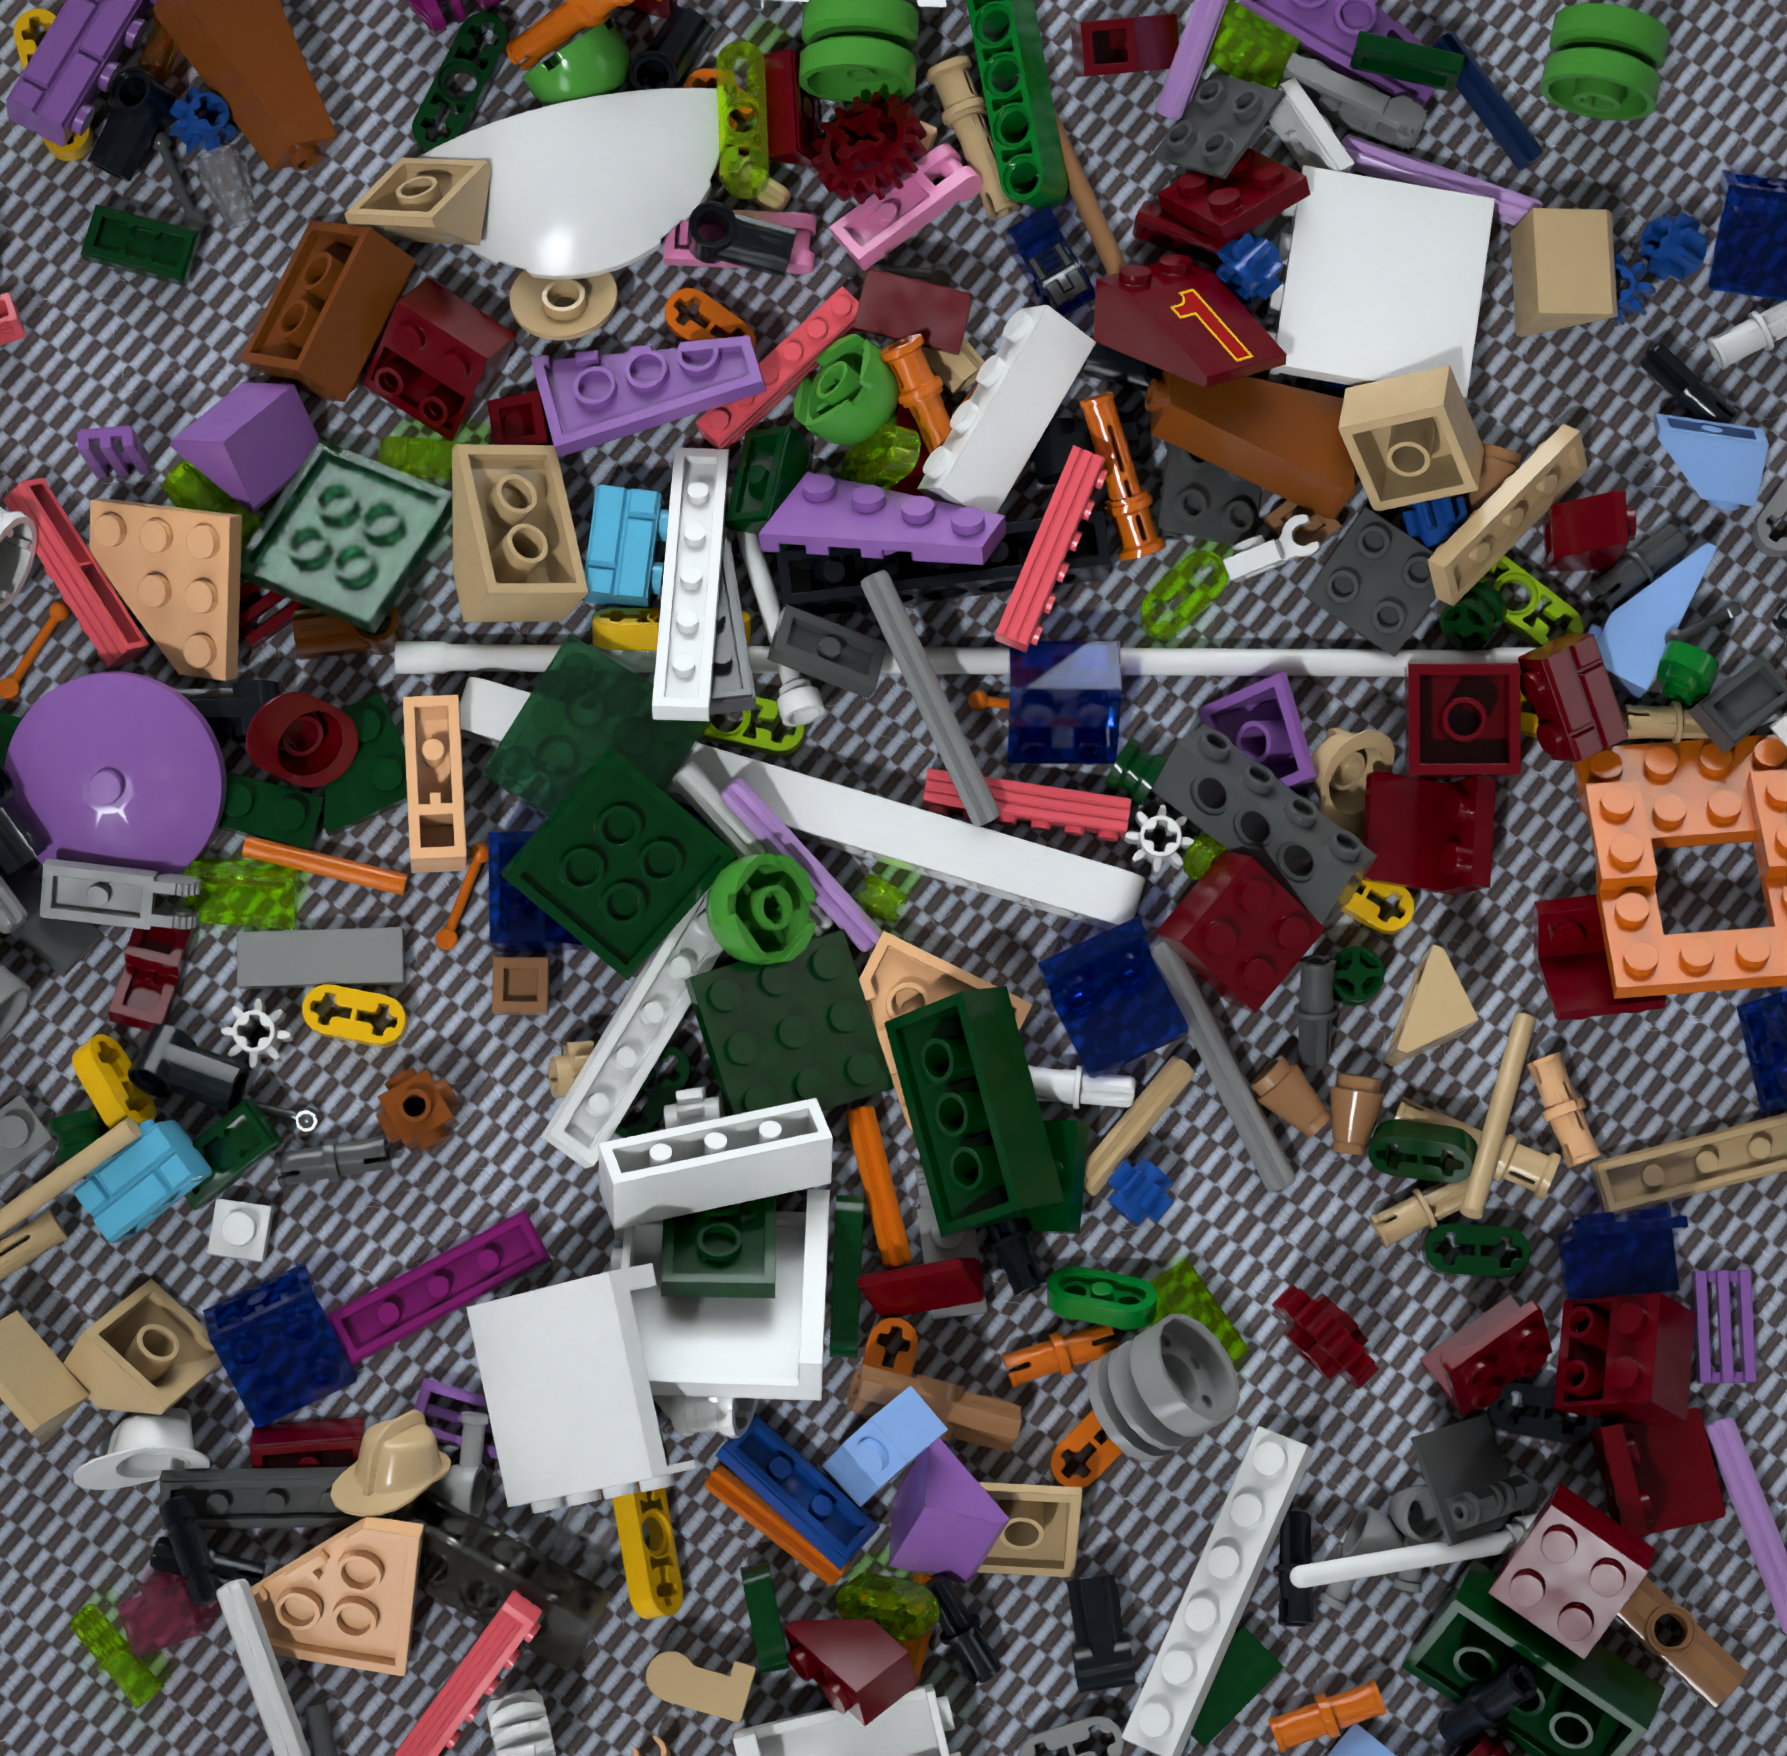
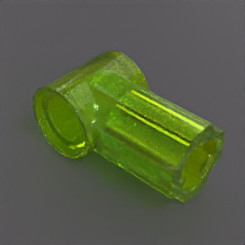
[160,460,269,556]

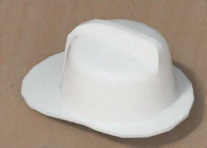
[73,1408,210,1490]

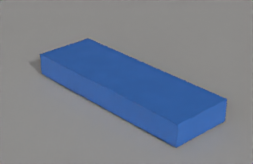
[715,1413,880,1570]

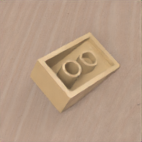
[452,444,589,622]

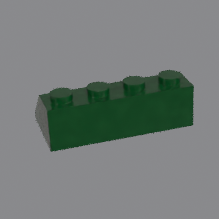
[884,986,1065,1237]
[1401,1559,1665,1756]

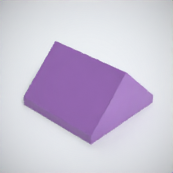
[170,382,324,514]
[1198,672,1317,795]
[889,1437,1010,1584]

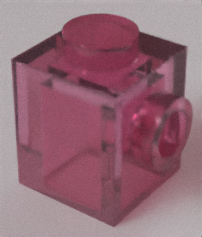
[117,1574,212,1659]

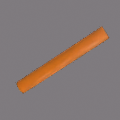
[242,835,408,896]

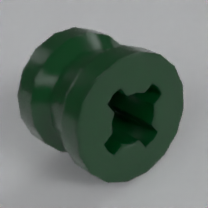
[1439,582,1507,650]
[1104,737,1168,806]
[1333,946,1385,1007]
[48,1109,104,1166]

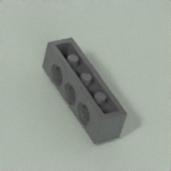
[1151,723,1377,923]

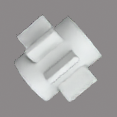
[1124,805,1194,876]
[221,999,294,1071]
[664,1087,725,1129]

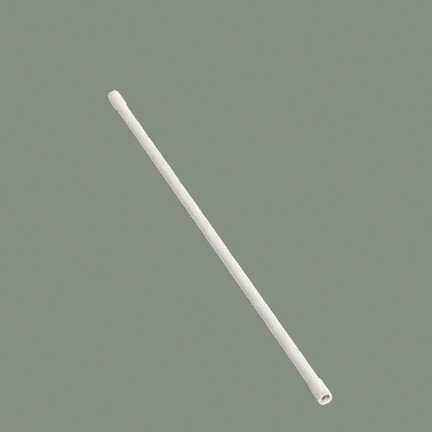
[395,641,1536,677]

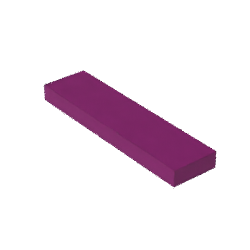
[326,1210,552,1366]

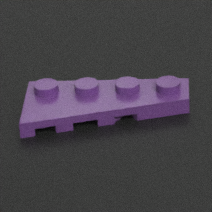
[1235,0,1436,109]
[530,336,767,457]
[758,472,1006,565]

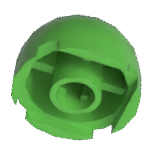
[522,16,631,107]
[794,334,900,446]
[706,853,816,965]

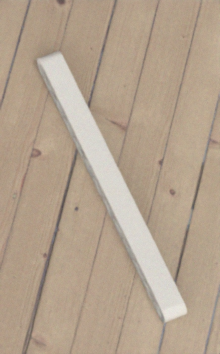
[459,677,1146,933]

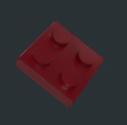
[1158,148,1311,244]

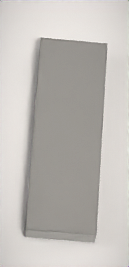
[237,927,405,989]

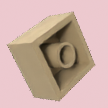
[1338,365,1484,512]

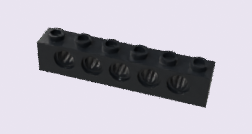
[776,511,1111,616]

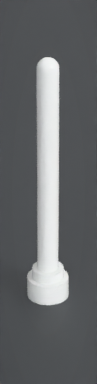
[726,485,825,726]
[1290,1513,1538,1588]

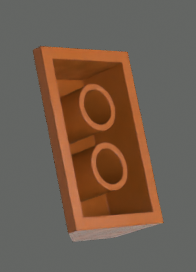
[239,220,416,402]

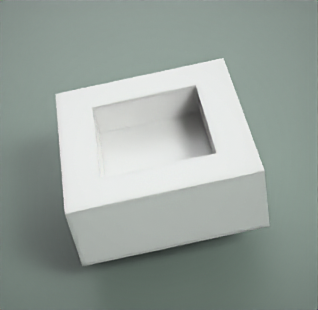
[207,1198,274,1263]

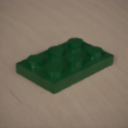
[661,1195,776,1298]

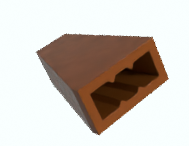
[152,0,338,171]
[1145,371,1355,520]

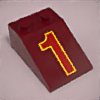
[1094,254,1287,388]

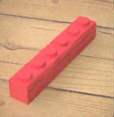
[696,286,859,450]
[995,445,1108,653]
[3,478,149,668]
[922,768,1132,842]
[393,1590,542,1756]

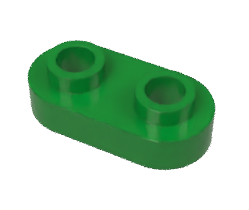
[1656,640,1719,706]
[1047,1266,1157,1331]

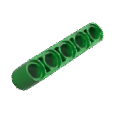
[966,0,1068,212]

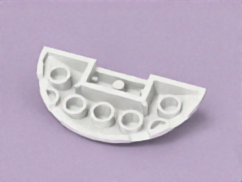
[418,88,729,280]

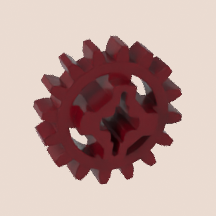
[811,92,927,204]
[1272,1284,1379,1390]

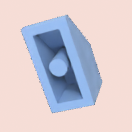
[1653,413,1769,510]

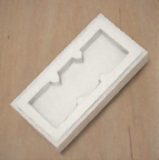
[1268,77,1355,173]

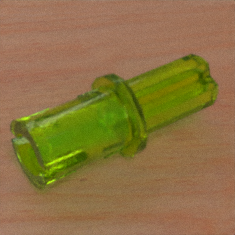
[69,1603,165,1710]

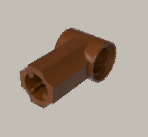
[292,595,405,660]

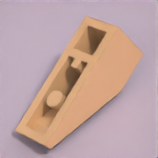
[403,695,467,873]

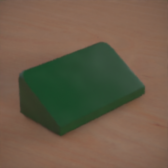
[724,425,810,534]

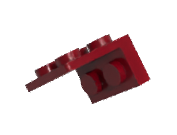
[1362,771,1496,896]
[1533,894,1666,1020]
[1420,1295,1553,1416]
[1590,1407,1726,1538]

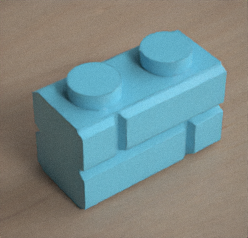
[584,485,669,608]
[74,1119,212,1243]

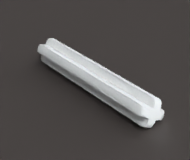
[672,761,833,939]
[216,1579,311,1756]

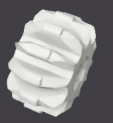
[486,1689,556,1756]

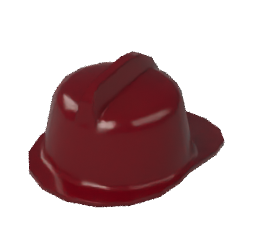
[246,692,358,788]

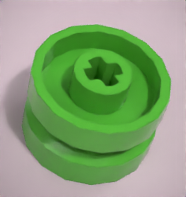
[799,0,919,104]
[1540,3,1671,121]

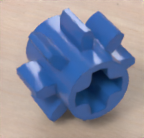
[169,86,237,156]
[1639,212,1708,281]
[1215,233,1284,304]
[1614,254,1656,325]
[1399,497,1469,552]
[1106,1157,1174,1227]

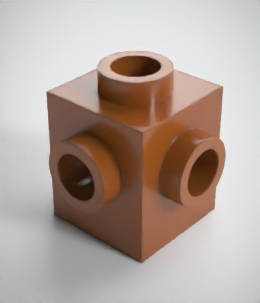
[376,1068,461,1152]

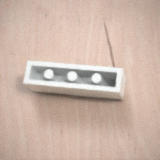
[917,305,1096,514]
[598,1098,833,1230]

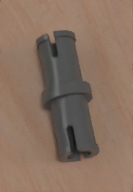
[274,1134,392,1188]

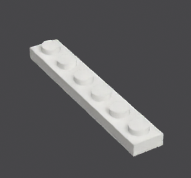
[652,447,729,721]
[541,888,723,1169]
[1121,1426,1314,1756]

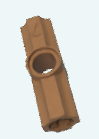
[846,1363,1022,1453]
[1616,1576,1748,1708]

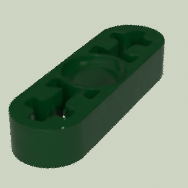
[412,12,509,154]
[829,1195,864,1358]

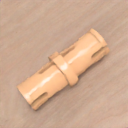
[1527,1052,1601,1168]

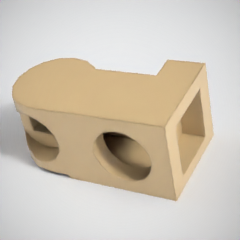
[646,1651,757,1723]

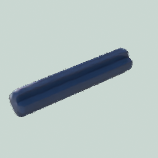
[1432,31,1543,170]

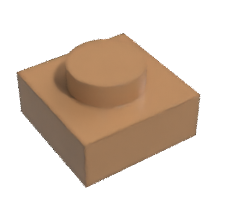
[1263,500,1341,564]
[492,957,550,1015]

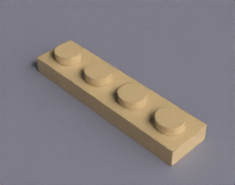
[1428,424,1588,606]

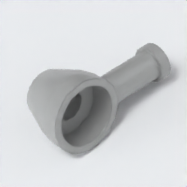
[430,1411,489,1520]
[1388,1485,1444,1593]
[1318,1505,1405,1612]

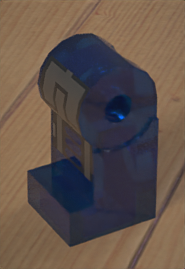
[1006,205,1095,317]

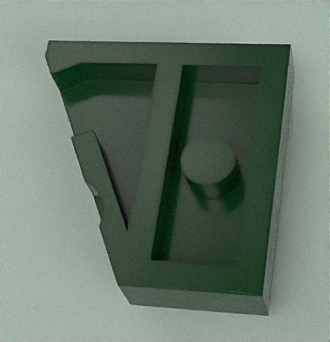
[323,692,408,837]

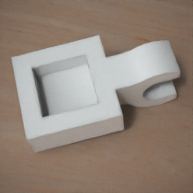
[1223,514,1321,583]

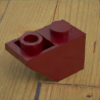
[1070,13,1179,77]
[1543,490,1636,572]
[784,1619,917,1726]

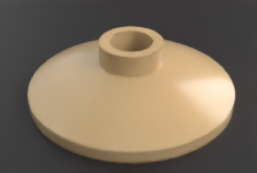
[509,270,618,340]

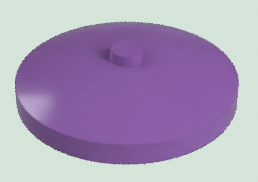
[4,671,227,875]

